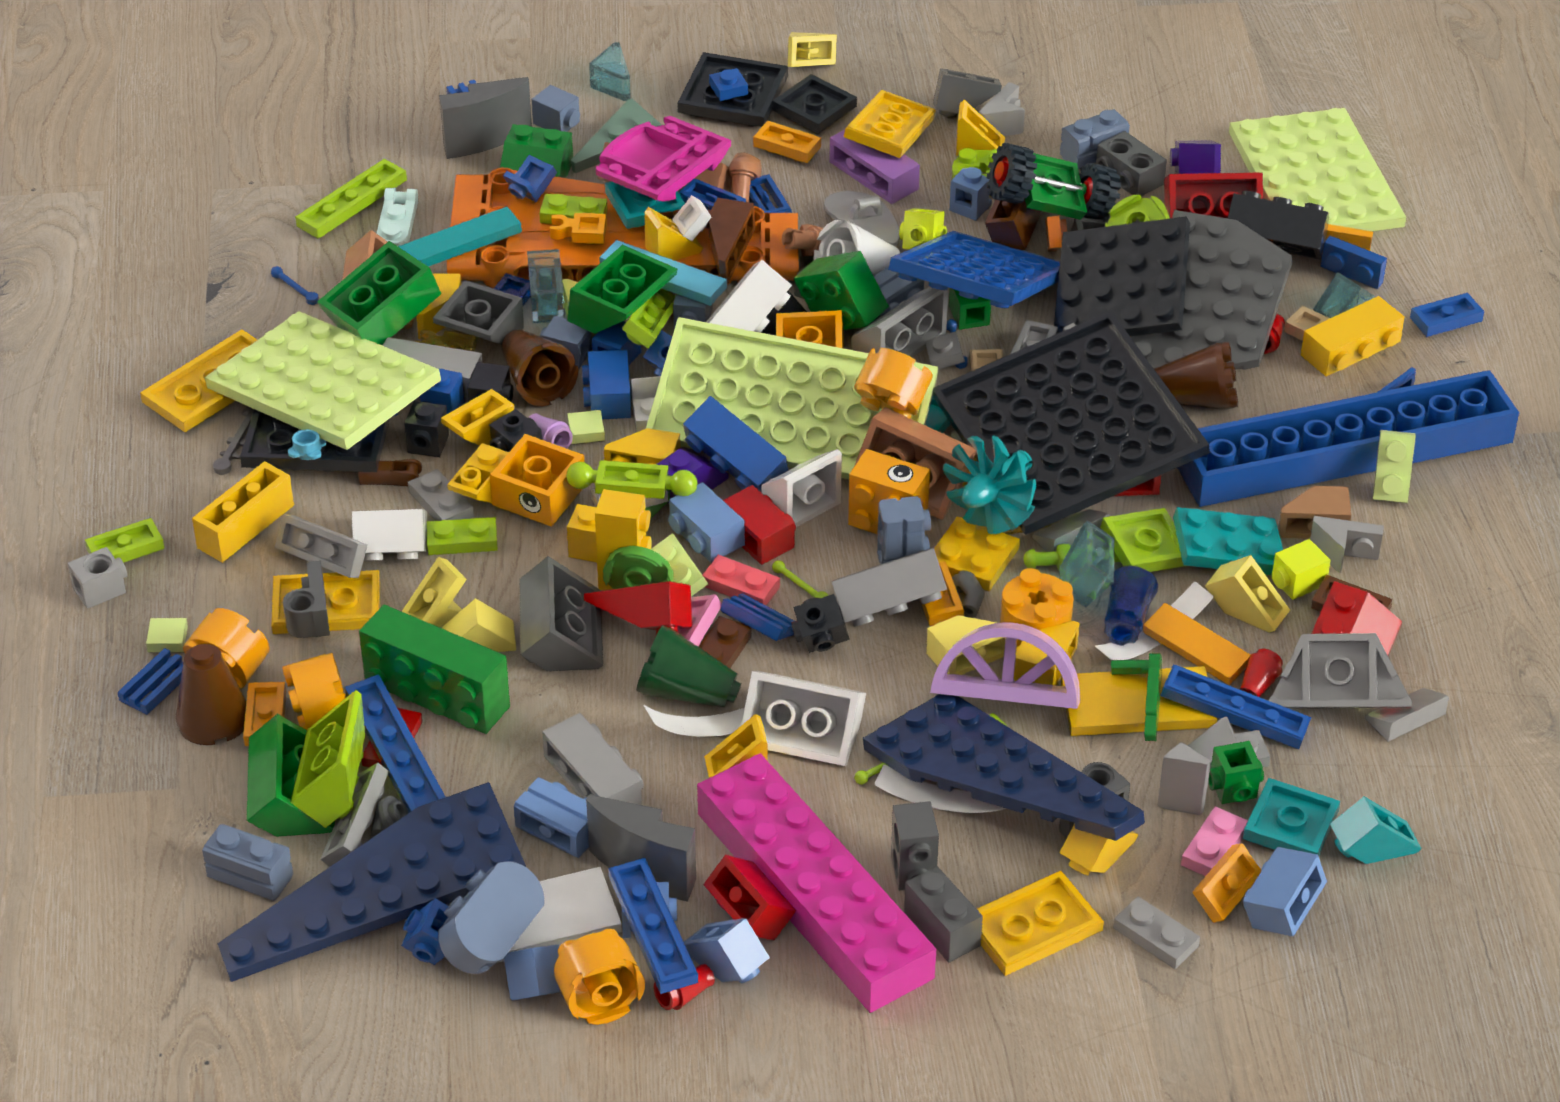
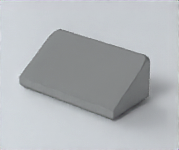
[1033,509,1110,552]
[1365,688,1449,742]
[1158,742,1211,815]

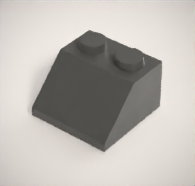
[433,280,524,345]

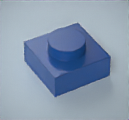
[709,68,748,101]

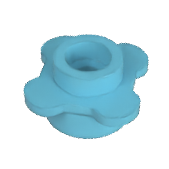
[288,429,326,460]

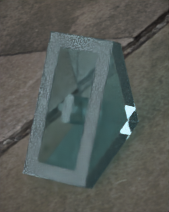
[589,42,630,101]
[1313,272,1375,318]

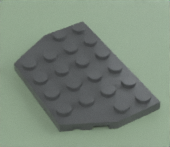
[1131,210,1292,370]

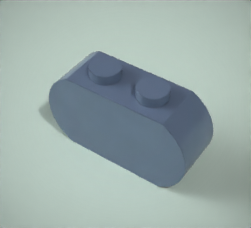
[438,861,544,974]

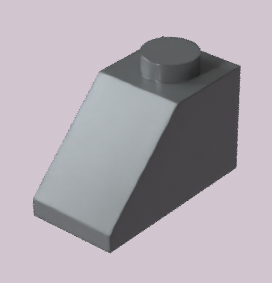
[933,68,1002,117]

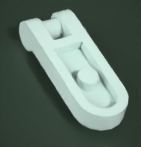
[377,188,418,246]

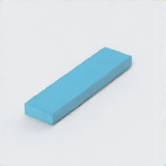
[599,240,727,306]

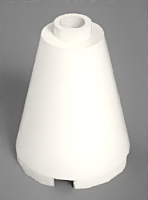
[814,220,900,276]

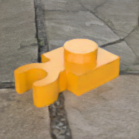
[550,213,607,244]

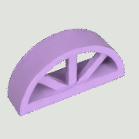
[930,622,1080,709]

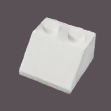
[762,449,842,527]
[352,509,427,561]

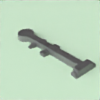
[213,407,254,475]

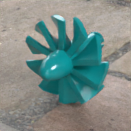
[943,436,1036,534]

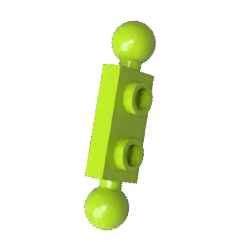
[566,460,697,499]

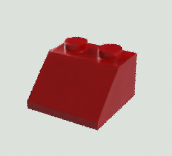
[1311,581,1402,656]

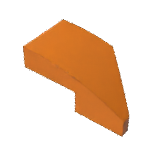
[1045,216,1067,252]

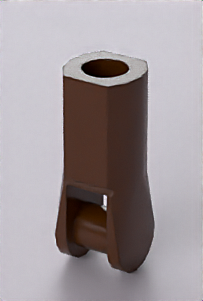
[358,459,422,486]

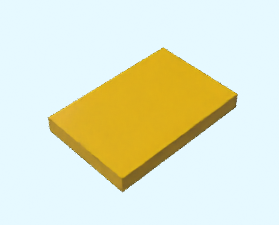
[271,570,380,634]
[977,870,1104,976]

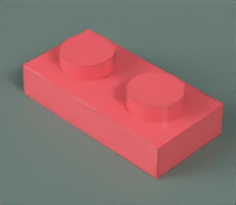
[702,554,780,605]

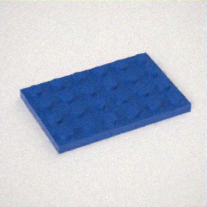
[888,231,1060,308]

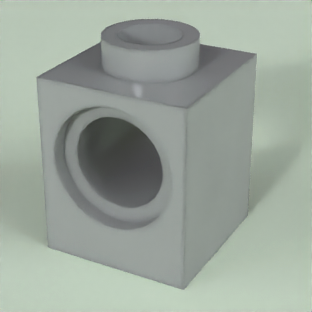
[68,547,128,609]

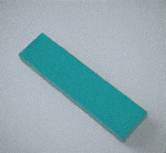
[398,207,522,267]

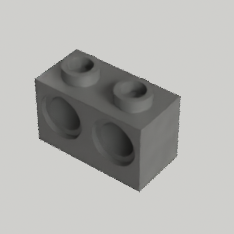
[1096,131,1167,196]
[891,801,939,891]

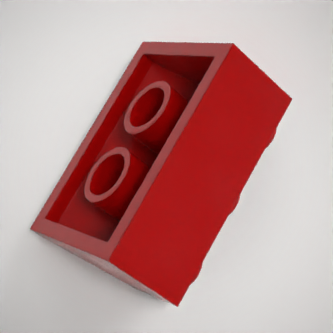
[1164,172,1263,219]

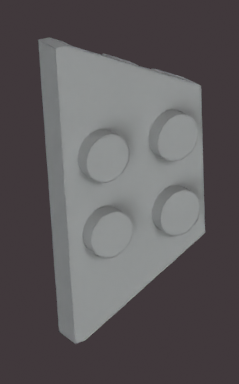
[1269,633,1412,708]

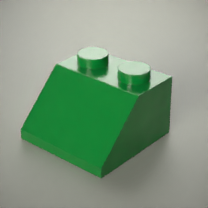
[500,124,573,178]

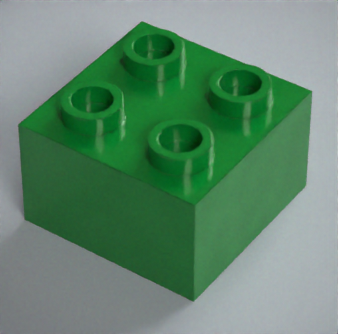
[793,251,889,330]

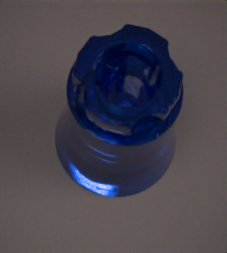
[1104,566,1159,646]

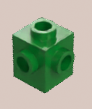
[1208,741,1264,804]

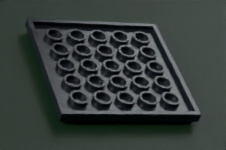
[933,311,1210,535]

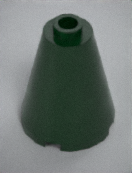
[636,625,742,707]

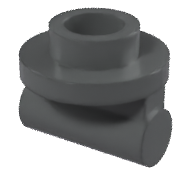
[371,796,408,837]

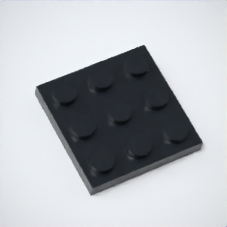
[677,52,788,127]

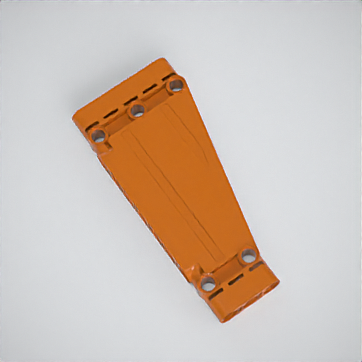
[447,167,799,288]

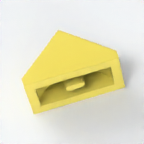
[788,32,837,67]
[442,598,516,652]

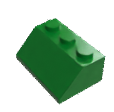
[317,241,441,345]
[567,244,678,334]
[246,714,335,837]

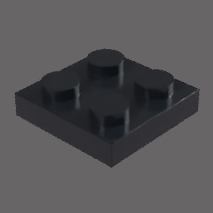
[772,74,857,134]

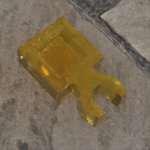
[415,330,477,352]

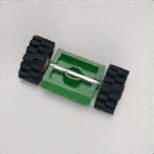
[986,143,1121,220]

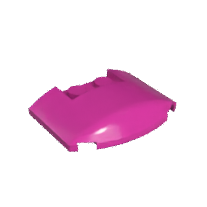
[596,116,731,201]

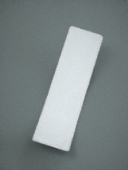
[1095,582,1213,660]
[644,705,745,737]
[875,765,1006,813]

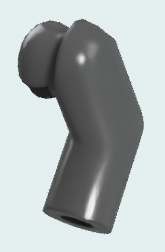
[952,570,985,618]

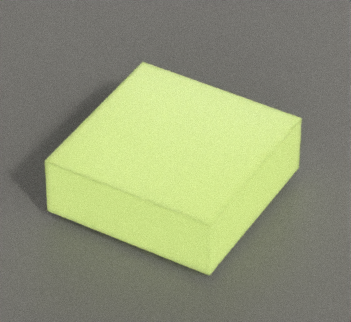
[567,410,605,444]
[146,618,188,652]

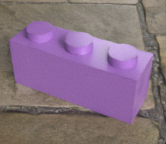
[829,130,920,204]

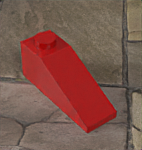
[584,581,692,635]

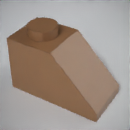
[1278,486,1351,539]

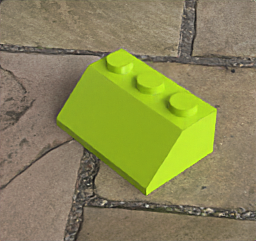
[291,690,365,828]

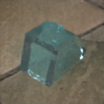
[527,249,565,323]
[1059,520,1114,607]

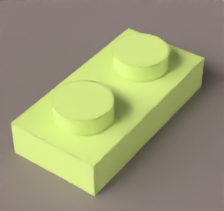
[1372,430,1416,503]
[651,533,708,596]

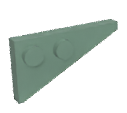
[571,98,662,173]

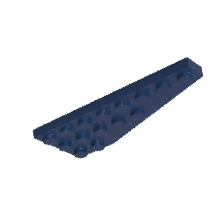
[862,694,1145,841]
[217,782,526,982]

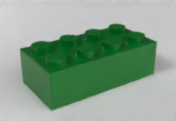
[359,604,510,734]

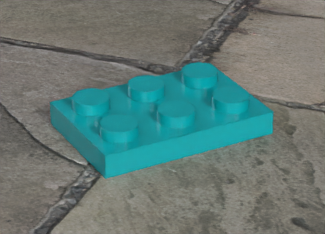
[1173,507,1283,575]

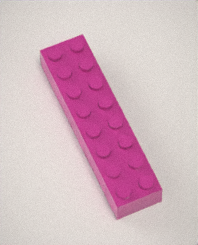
[697,753,936,1013]

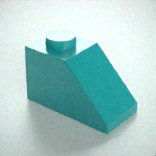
[1330,796,1422,864]

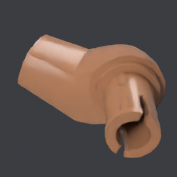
[728,152,762,202]
[782,224,823,257]

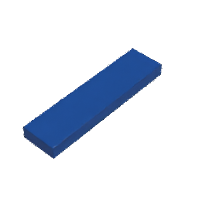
[1160,664,1311,749]
[608,858,698,994]

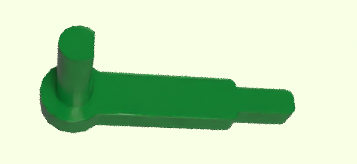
[1111,653,1162,741]

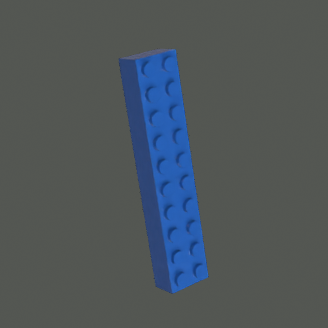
[1177,370,1519,507]

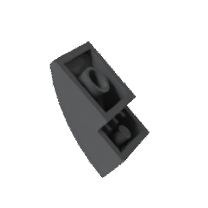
[439,77,532,159]
[586,794,696,902]

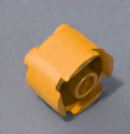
[854,347,933,419]
[1000,568,1074,646]
[183,608,270,689]
[282,653,346,730]
[554,929,645,1025]

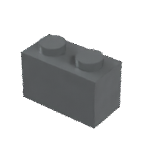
[904,866,983,963]

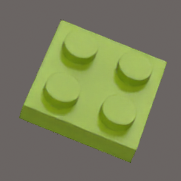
[1100,508,1186,575]

